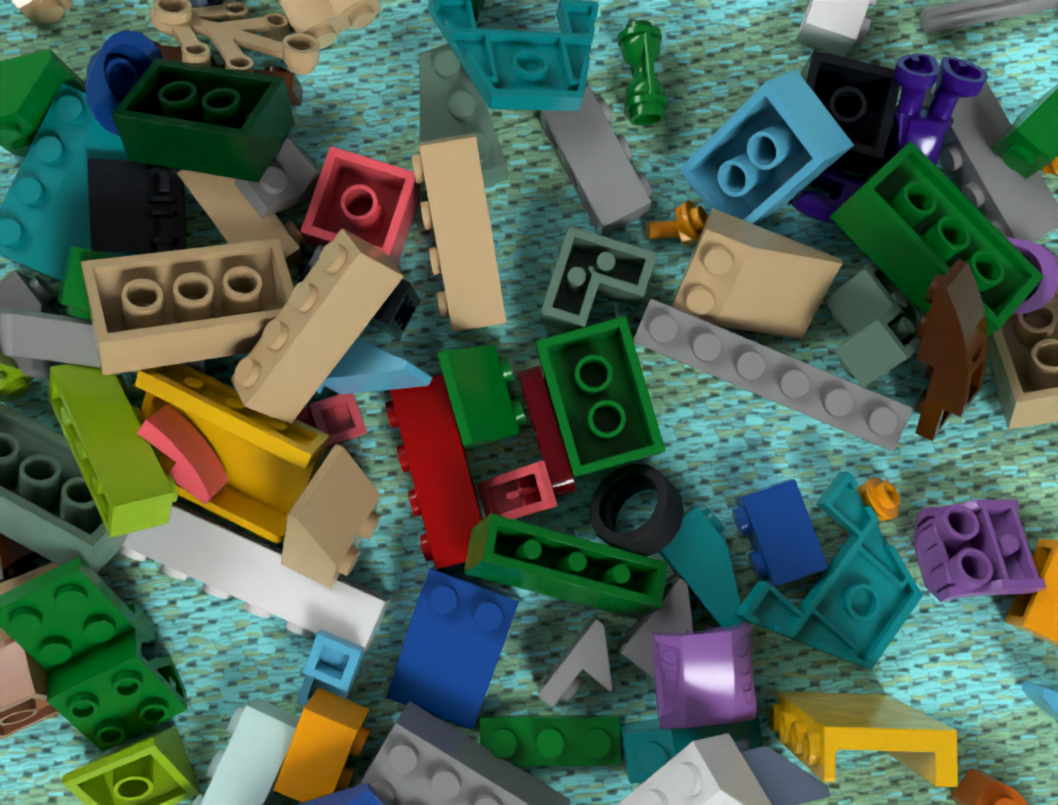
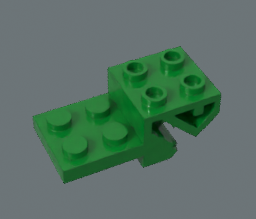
[0,556,188,752]

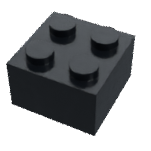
[800,50,900,175]

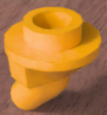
[645,200,708,247]
[838,476,901,535]

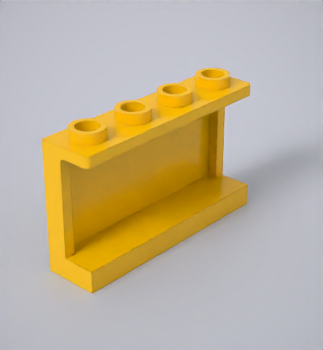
[134,363,330,544]
[769,691,958,787]

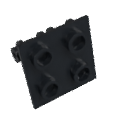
[87,159,186,253]

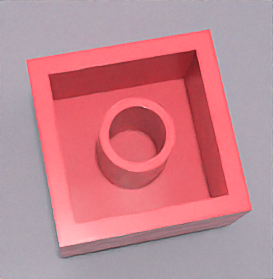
[300,146,421,266]

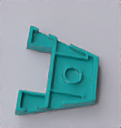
[427,0,599,111]
[735,472,923,670]

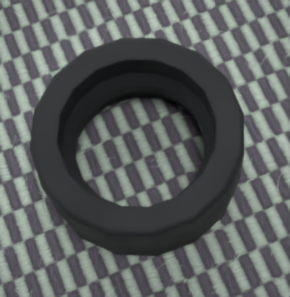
[589,464,684,557]

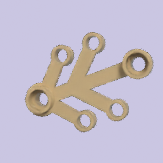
[150,0,320,75]

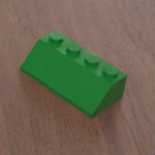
[829,141,1044,337]

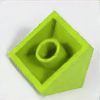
[62,725,200,805]

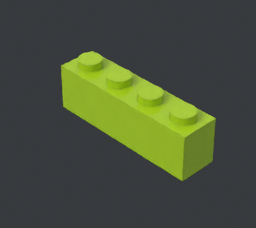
[49,364,178,538]

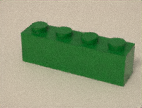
[464,513,667,619]

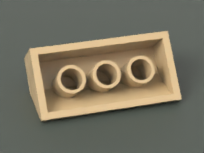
[81,238,294,376]

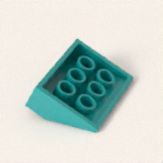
[0,83,185,282]

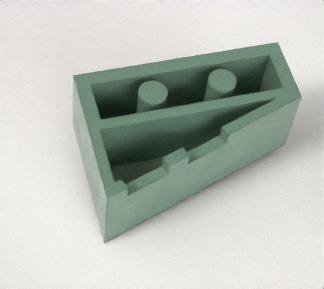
[419,44,508,202]

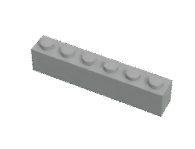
[633,299,913,452]

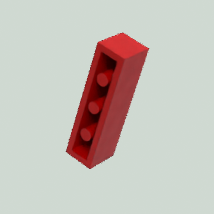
[385,374,483,570]

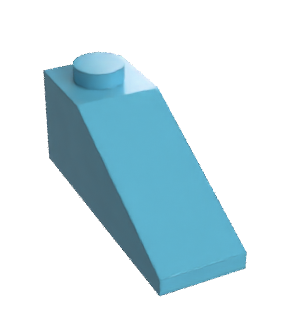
[316,338,433,395]

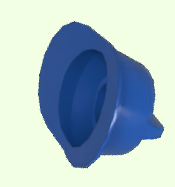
[85,30,163,136]

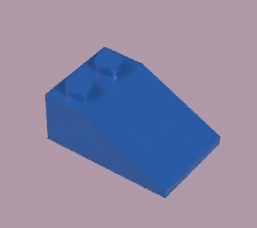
[386,566,520,730]

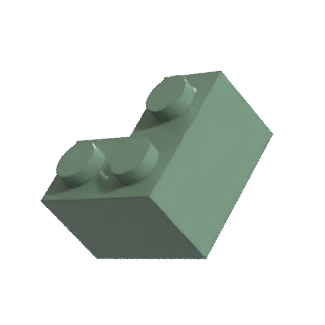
[540,226,658,332]
[823,262,924,388]

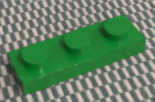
[480,715,621,766]

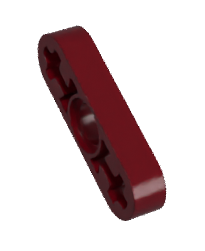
[517,366,577,498]

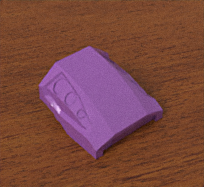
[914,500,1046,602]
[651,623,757,729]

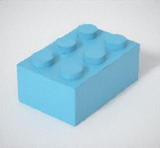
[679,69,854,226]

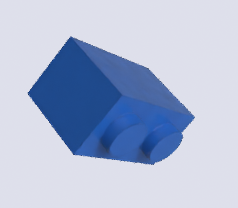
[732,479,828,587]

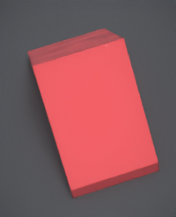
[477,460,557,519]

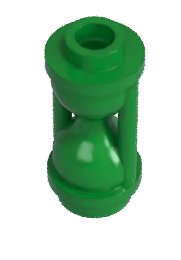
[617,20,669,126]

